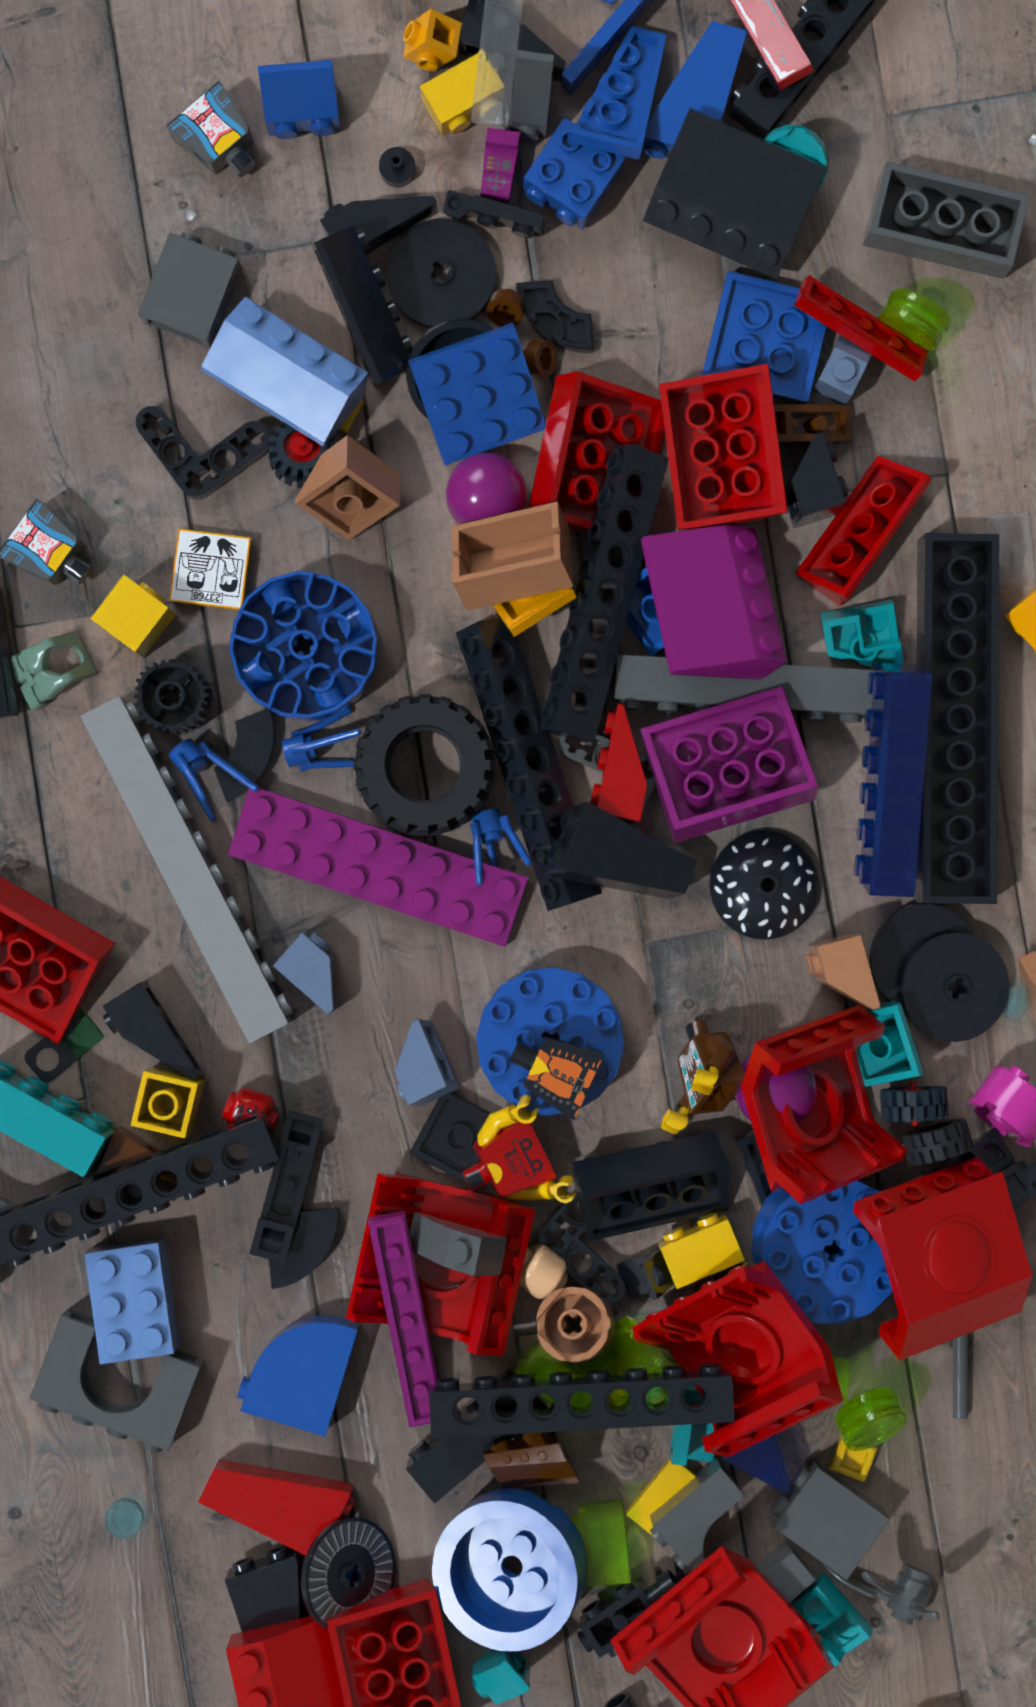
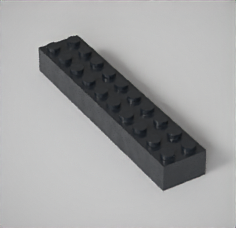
[915,533,999,904]

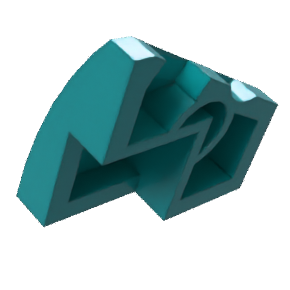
[819,599,905,672]
[791,1573,873,1667]

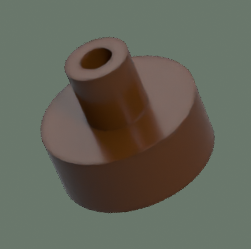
[487,289,525,327]
[522,339,558,377]

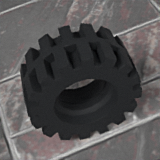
[902,1118,974,1166]

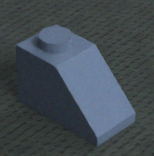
[813,335,871,404]
[273,932,336,1015]
[395,1019,460,1106]

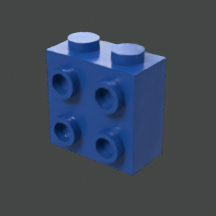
[523,117,625,229]

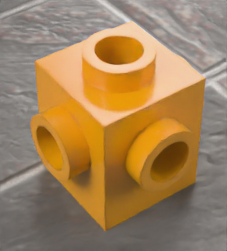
[403,8,462,72]

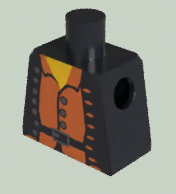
[509,1036,604,1120]

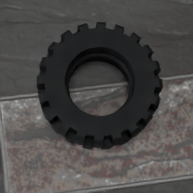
[354,694,495,836]

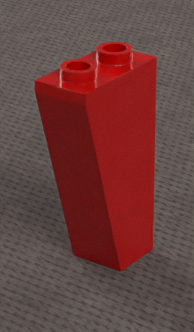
[198,1459,355,1556]

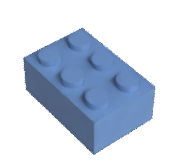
[84,1236,180,1364]

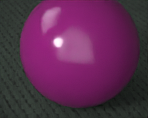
[445,453,527,525]
[735,1053,817,1123]

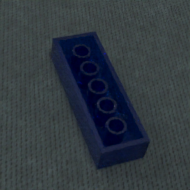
[854,663,932,897]

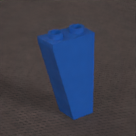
[642,21,747,159]

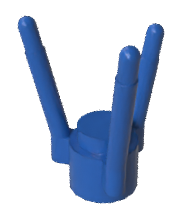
[282,707,361,771]
[169,738,259,821]
[470,809,532,886]

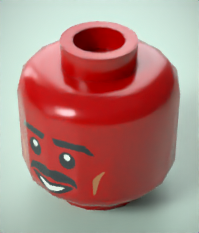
[222,1087,279,1130]

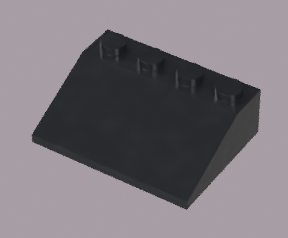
[643,107,826,279]

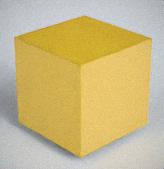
[90,575,176,658]
[130,1067,206,1138]

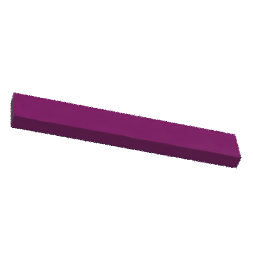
[368,1211,438,1428]

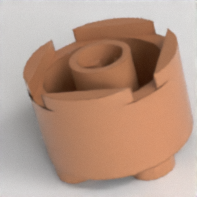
[536,1287,616,1363]

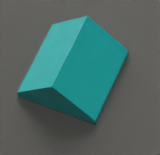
[856,1001,924,1087]

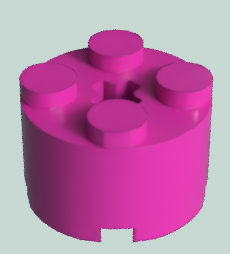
[968,1065,1036,1147]

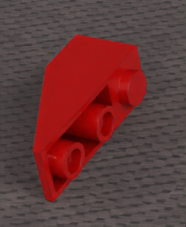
[590,704,647,823]

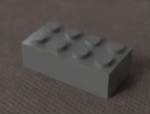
[863,161,1030,279]

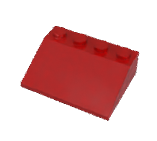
[659,364,788,531]
[528,371,664,534]
[0,876,116,1045]
[326,1578,461,1707]
[226,1616,345,1707]

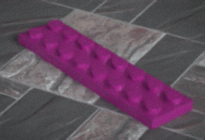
[228,788,528,947]

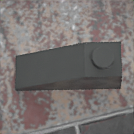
[510,50,554,141]
[410,1212,507,1276]

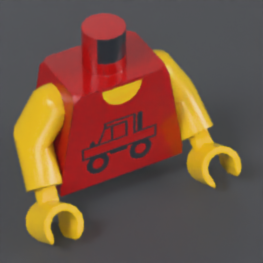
[462,1095,578,1203]

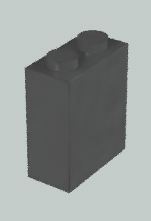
[138,232,242,349]
[770,1458,890,1580]

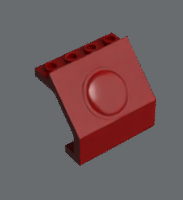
[741,1004,907,1204]
[852,1156,1032,1361]
[346,1173,535,1356]
[632,1260,843,1457]
[610,1546,834,1707]

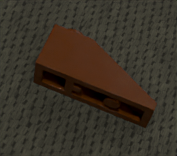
[774,404,853,448]

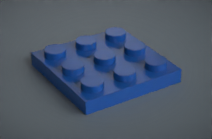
[701,271,827,404]
[408,323,546,466]

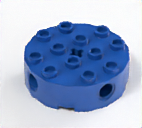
[229,571,379,722]
[476,966,624,1116]
[751,1180,892,1324]

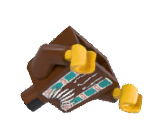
[660,1020,745,1134]

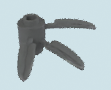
[825,1564,940,1625]

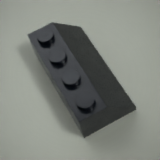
[311,225,413,385]
[573,1131,729,1242]

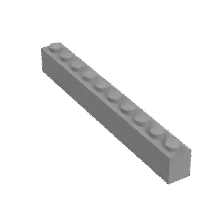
[80,696,293,1044]

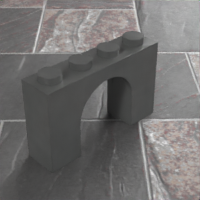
[29,1308,205,1452]
[650,1457,816,1602]

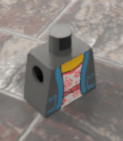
[166,80,255,177]
[0,498,92,586]

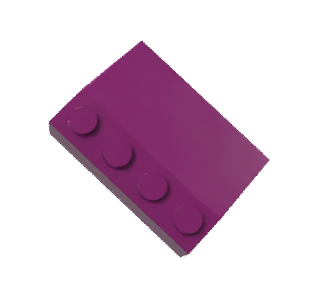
[641,525,787,680]
[640,686,818,843]

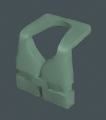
[11,632,96,711]

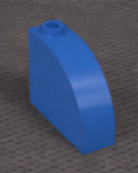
[237,1316,360,1437]

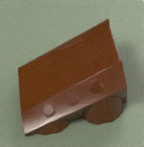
[482,1432,579,1489]

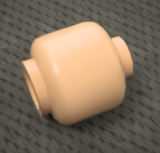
[519,1244,568,1299]

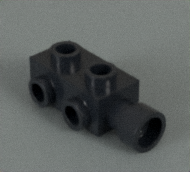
[577,1569,678,1658]

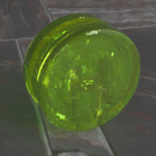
[879,288,952,350]
[834,1387,908,1451]

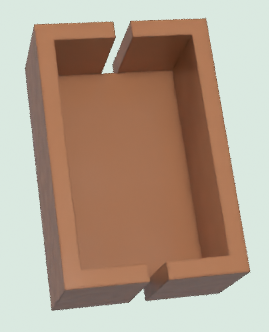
[452,502,574,610]

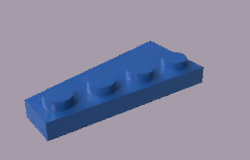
[567,26,667,160]

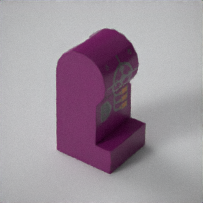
[480,128,520,204]

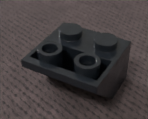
[785,432,848,529]

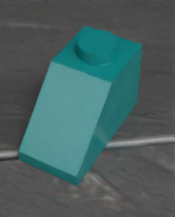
[471,1649,530,1705]

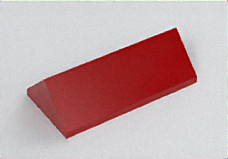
[795,456,932,606]

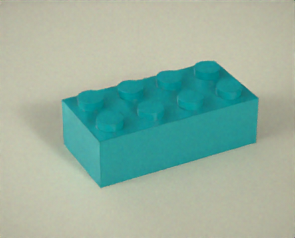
[0,1059,116,1177]

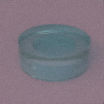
[1004,983,1026,1022]
[105,1498,144,1538]

